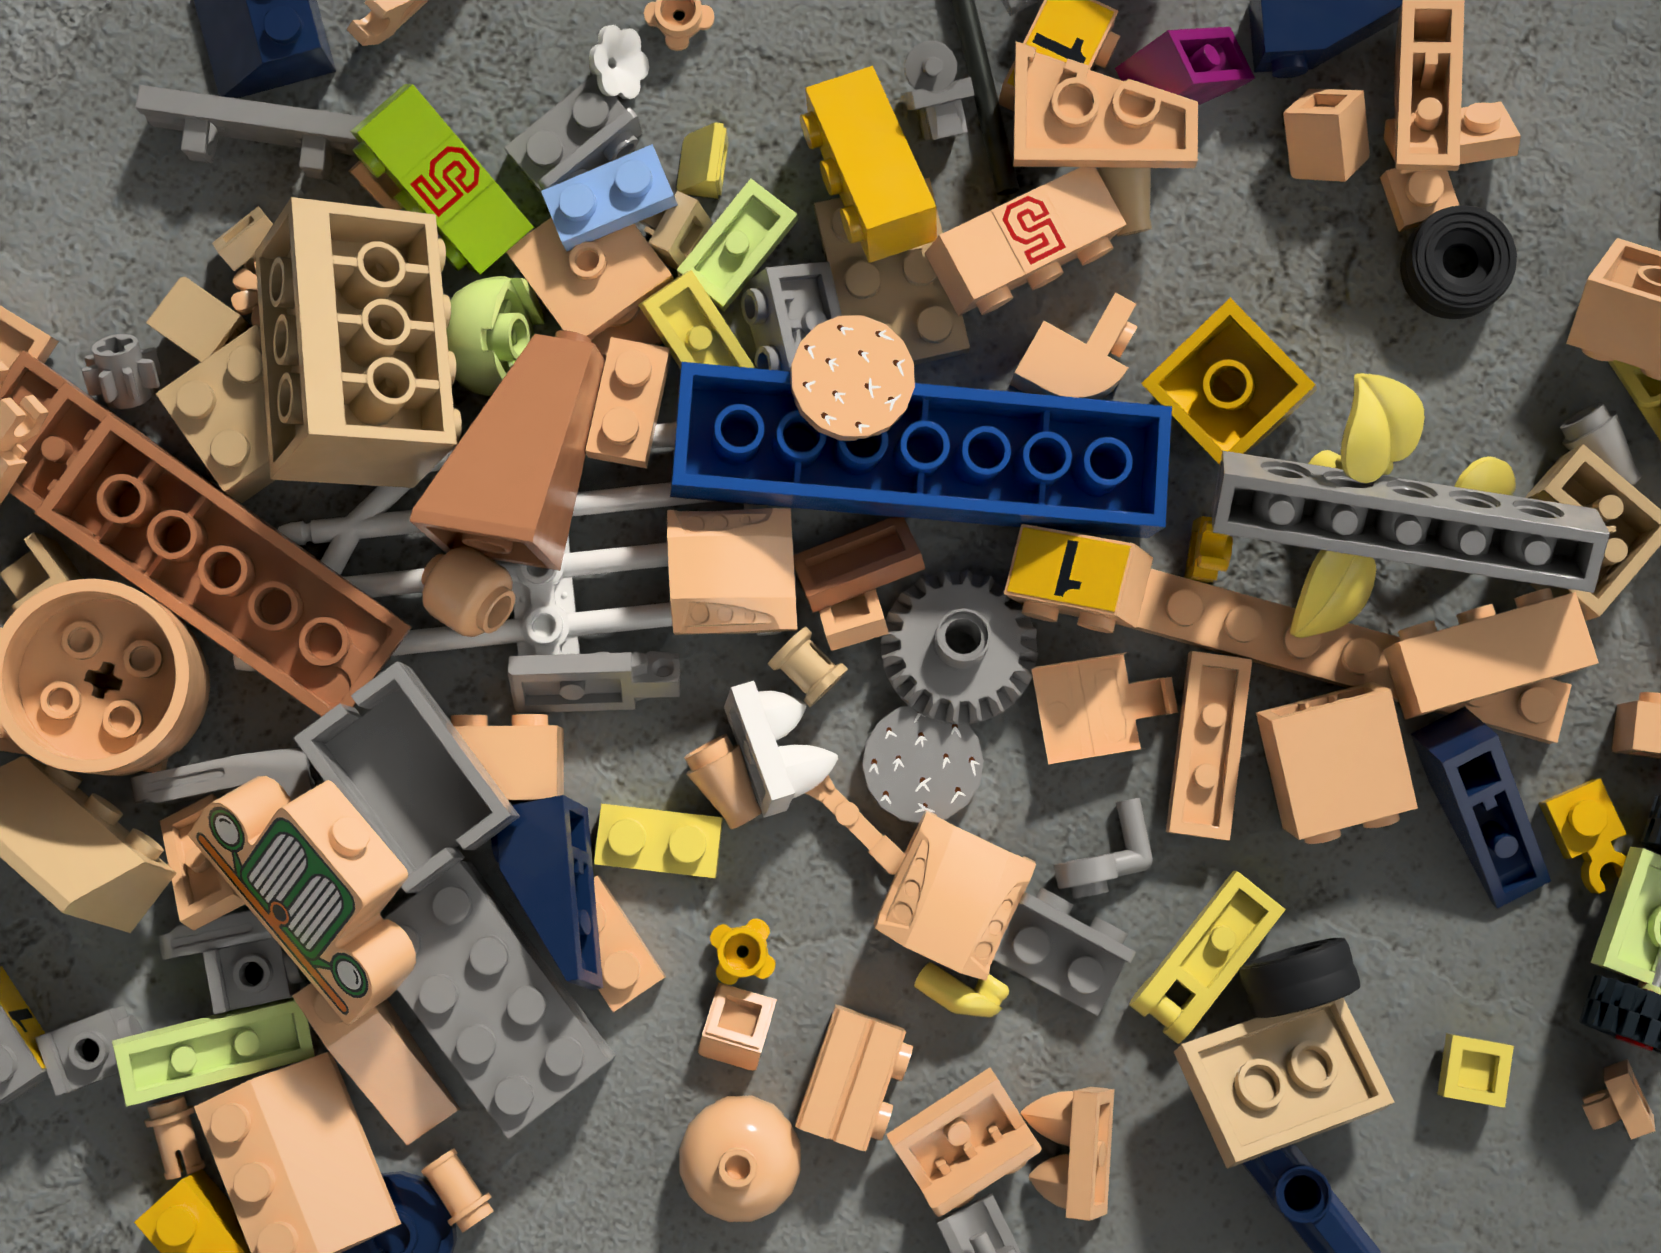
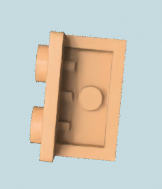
[886,1067,1042,1217]

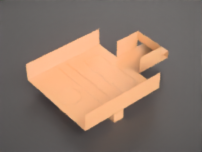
[1031,652,1178,765]

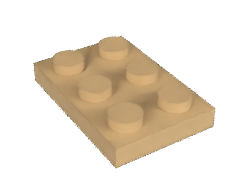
[814,178,970,365]
[1174,998,1395,1169]

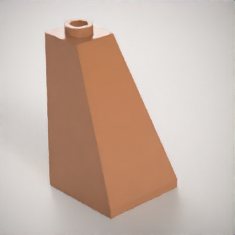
[410,330,605,571]

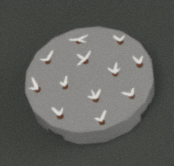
[862,705,984,823]

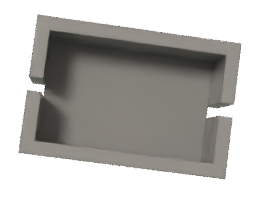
[293,661,520,893]

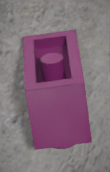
[1115,27,1255,105]

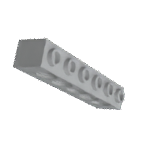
[1211,451,1610,593]

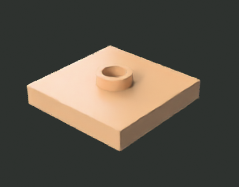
[506,217,674,340]

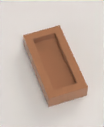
[793,516,925,613]

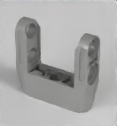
[130,747,321,960]

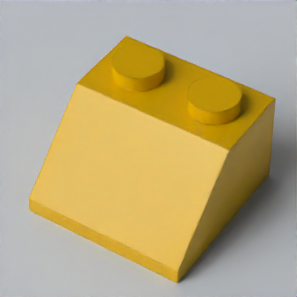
[1141,297,1317,465]

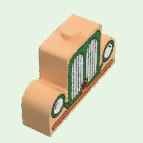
[187,776,416,1026]

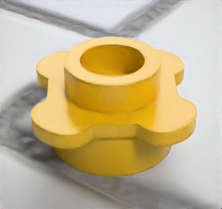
[710,918,776,985]

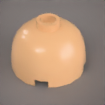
[679,1096,801,1222]

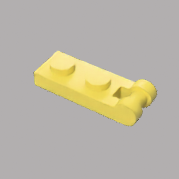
[1129,871,1286,1044]

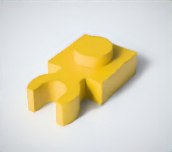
[1184,516,1233,583]
[1539,778,1627,894]

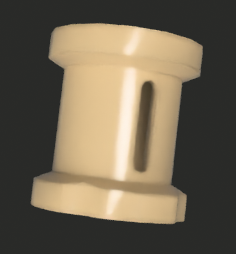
[768,626,848,707]

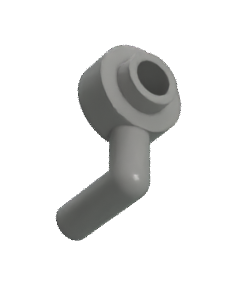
[1053,798,1153,899]

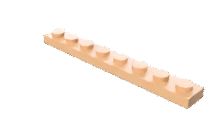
[1121,569,1572,744]

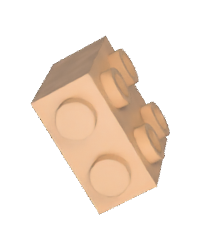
[1256,682,1418,844]

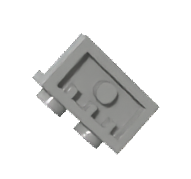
[504,74,642,196]
[741,262,842,371]
[993,887,1136,1016]

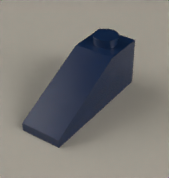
[1249,0,1402,78]
[1411,706,1551,909]
[491,795,603,990]

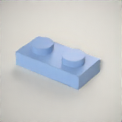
[541,144,678,252]

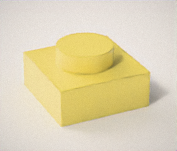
[1437,1033,1514,1108]

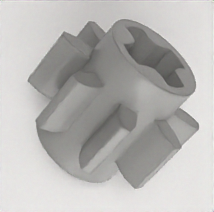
[81,334,162,409]

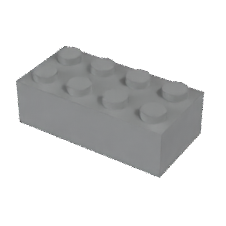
[384,861,616,1140]

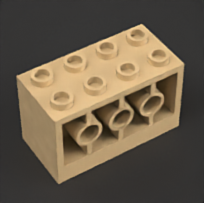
[255,197,462,488]

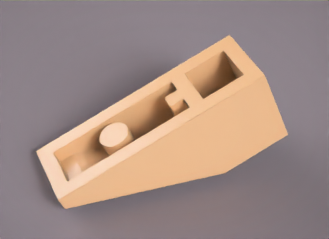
[1394,0,1465,171]
[292,983,460,1146]

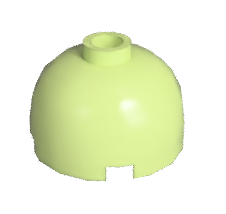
[446,276,544,396]

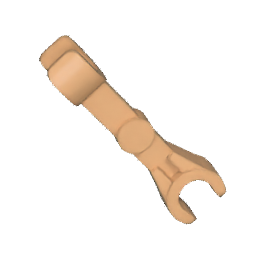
[805,775,906,875]

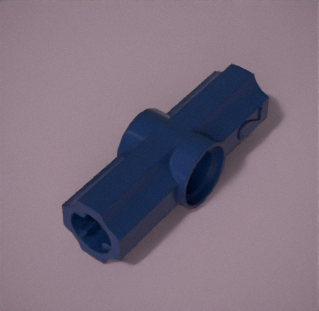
[1242,1143,1381,1253]

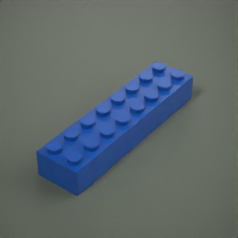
[670,362,1172,538]

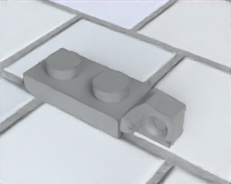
[508,651,681,713]

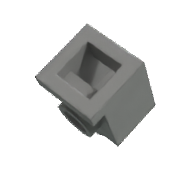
[203,938,306,1014]
[35,1006,143,1097]

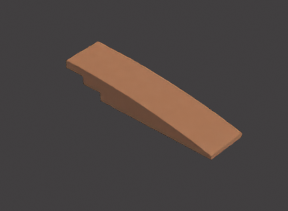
[0,350,412,716]

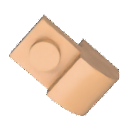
[1010,292,1138,400]

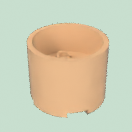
[0,579,210,776]

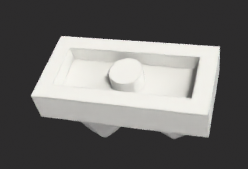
[724,681,838,818]

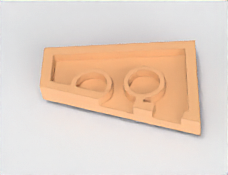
[1013,41,1198,168]

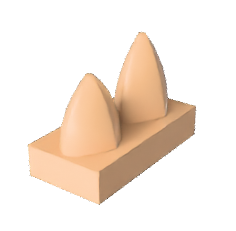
[1020,1087,1114,1221]

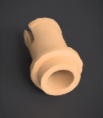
[144,1095,205,1180]
[421,1148,494,1233]

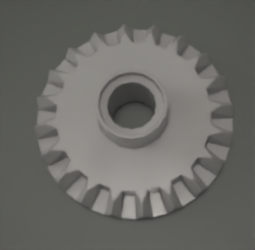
[880,569,1038,724]

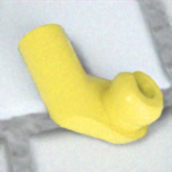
[914,962,1009,1018]

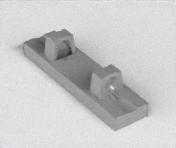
[135,85,366,180]

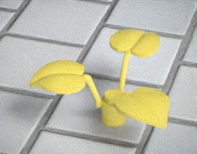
[1290,373,1516,638]

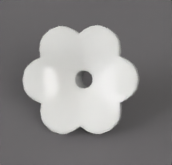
[589,25,649,99]

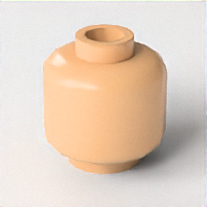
[421,546,515,637]

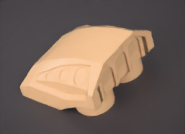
[667,508,797,635]
[874,810,1036,981]

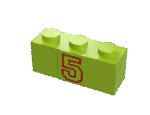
[350,84,534,275]

